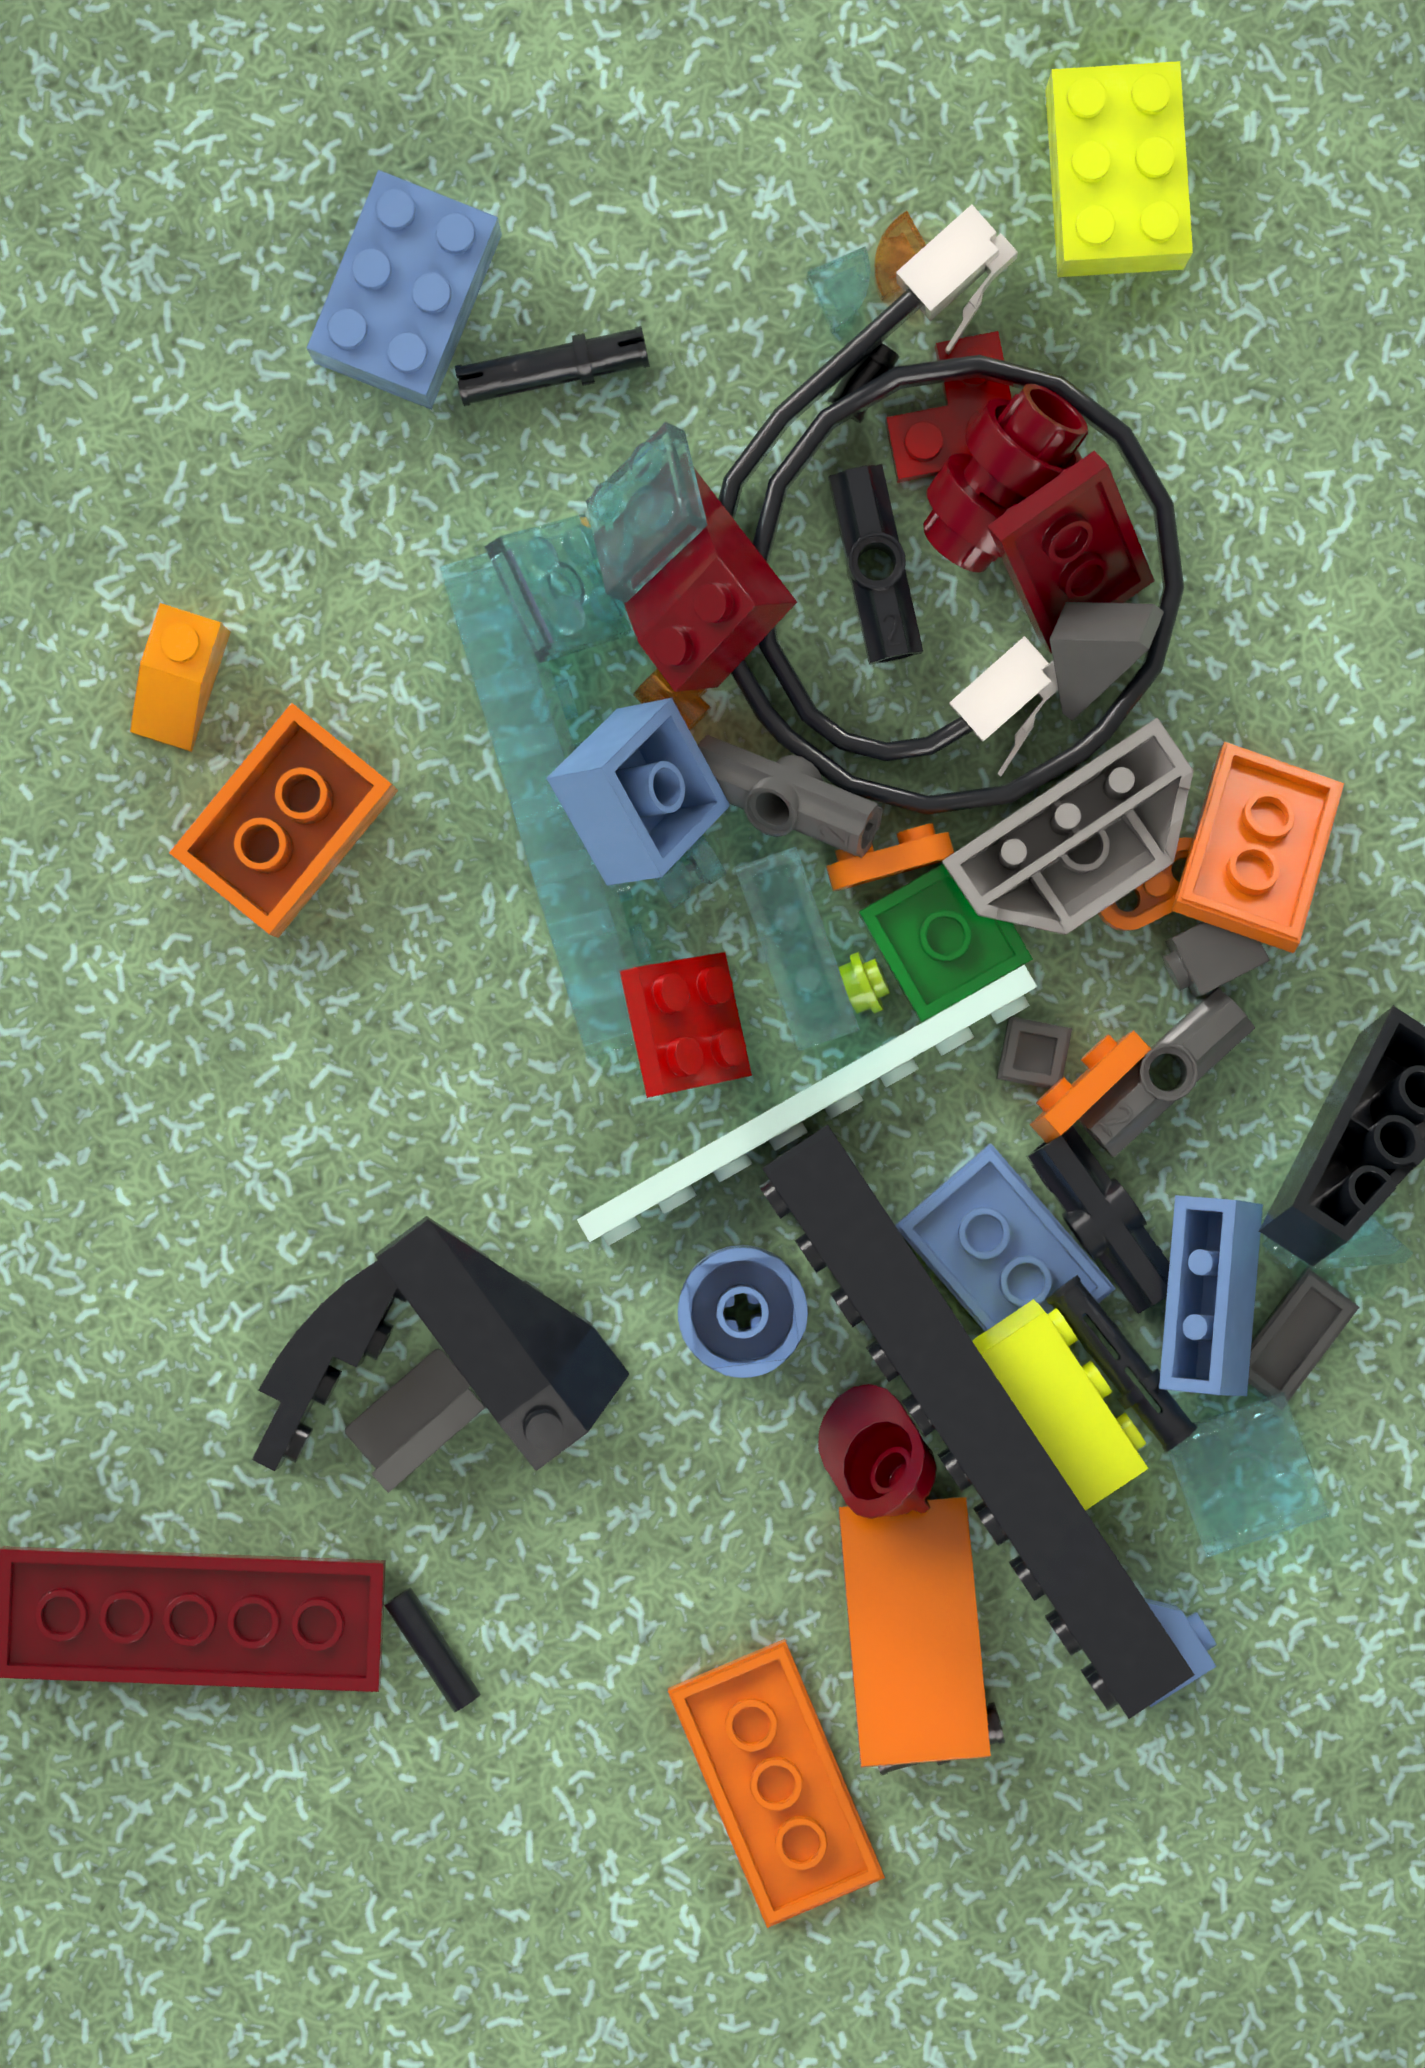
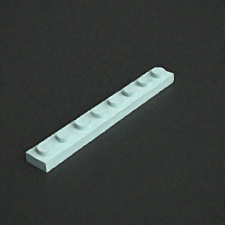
[577,965,1037,1246]

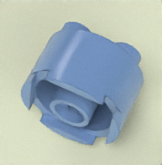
[678,1245,808,1378]

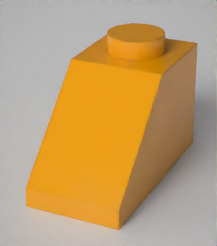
[130,603,231,752]

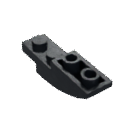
[252,1260,407,1471]

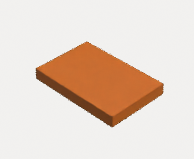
[1171,741,1344,953]

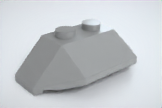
[942,717,1194,935]

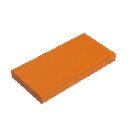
[839,1497,991,1768]
[668,1639,885,1928]

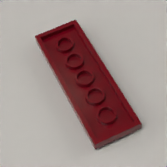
[0,1546,386,1692]

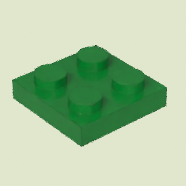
[858,864,1033,1023]

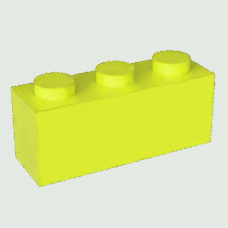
[972,1299,1149,1511]

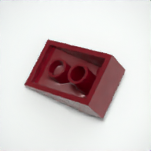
[602,457,797,692]

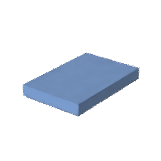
[895,1143,1116,1332]

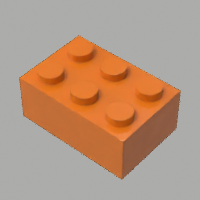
[169,703,398,938]

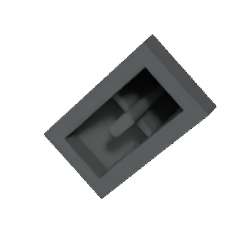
[1050,602,1164,721]

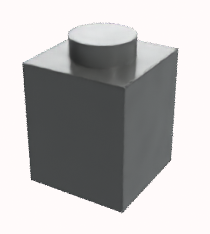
[1162,922,1270,997]

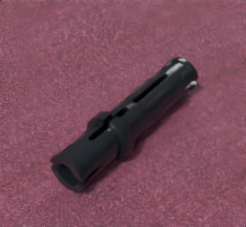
[455,326,650,406]
[1045,1275,1198,1452]

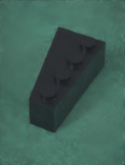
[1259,1005,1425,1267]

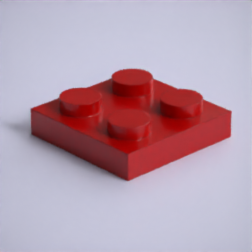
[620,952,752,1098]

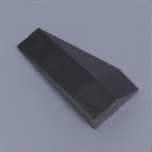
[375,1216,629,1471]

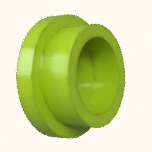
[837,951,890,1014]

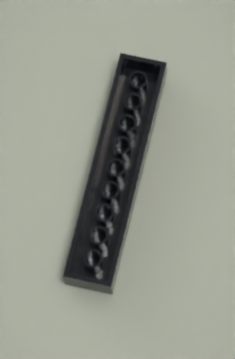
[759,1124,1195,1719]

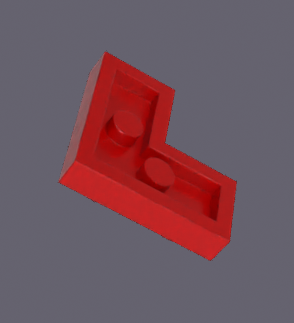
[885,331,1012,483]

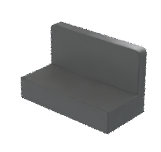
[345,1348,486,1493]

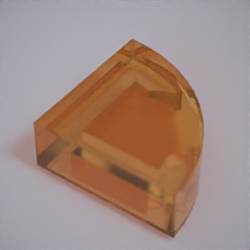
[874,211,926,301]

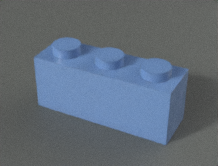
[1159,1195,1263,1396]

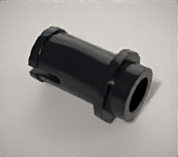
[826,343,900,423]

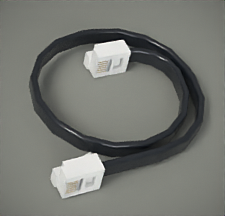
[718,204,1185,815]

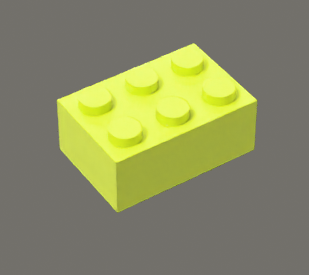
[1045,61,1193,277]

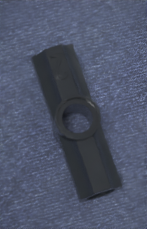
[828,464,924,665]
[1026,1125,1170,1314]

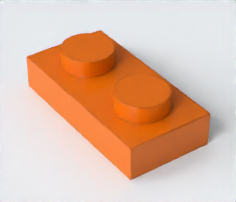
[1030,1030,1151,1143]

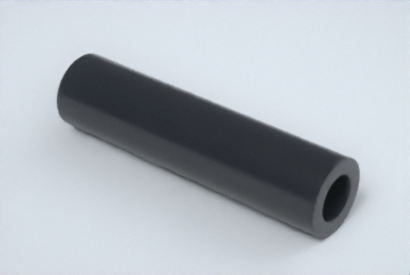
[384,1587,481,1712]

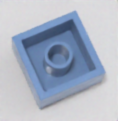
[546,698,730,886]

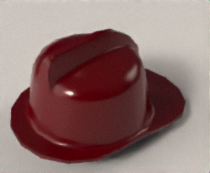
[818,1384,937,1519]

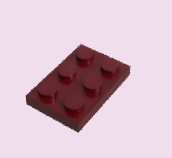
[987,450,1155,654]

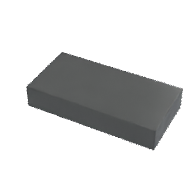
[1248,1268,1360,1409]

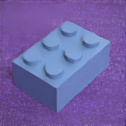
[307,170,502,410]

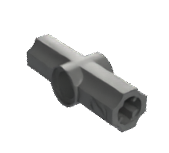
[698,734,883,858]
[1078,987,1255,1158]

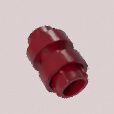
[923,384,1088,573]

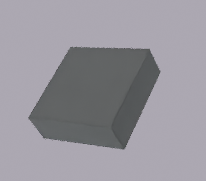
[996,1017,1072,1089]

